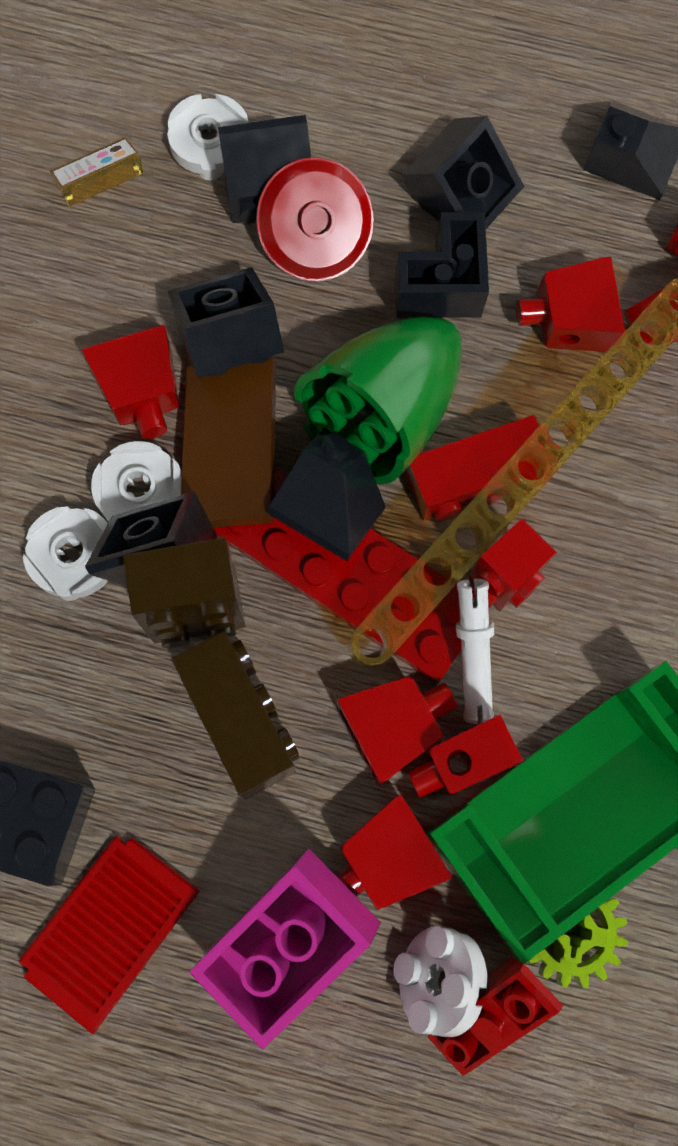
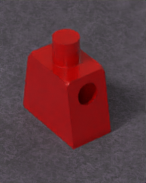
[516,256,625,352]
[82,325,179,439]
[337,676,457,786]
[408,714,523,798]
[335,794,452,910]

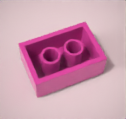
[189,848,381,1050]

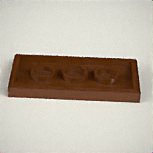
[181,356,276,528]

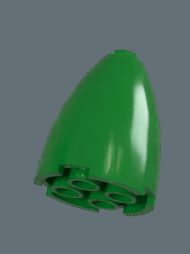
[294,317,462,484]

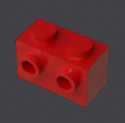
[468,518,557,612]

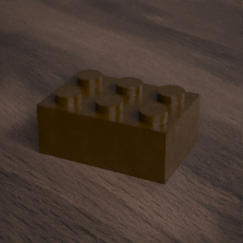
[123,537,246,648]
[171,631,300,800]

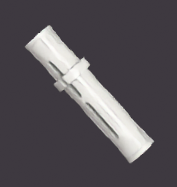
[456,579,494,724]

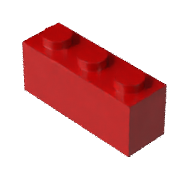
[404,415,555,521]

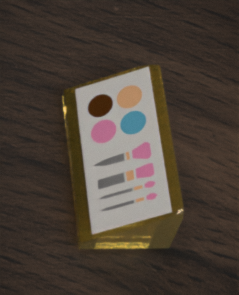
[50,137,144,207]

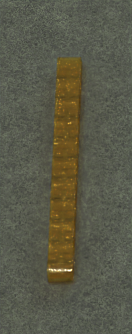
[347,278,678,667]

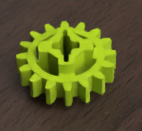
[528,897,628,988]

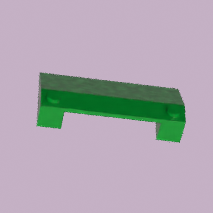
[426,660,678,964]

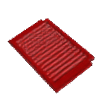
[18,836,200,1035]

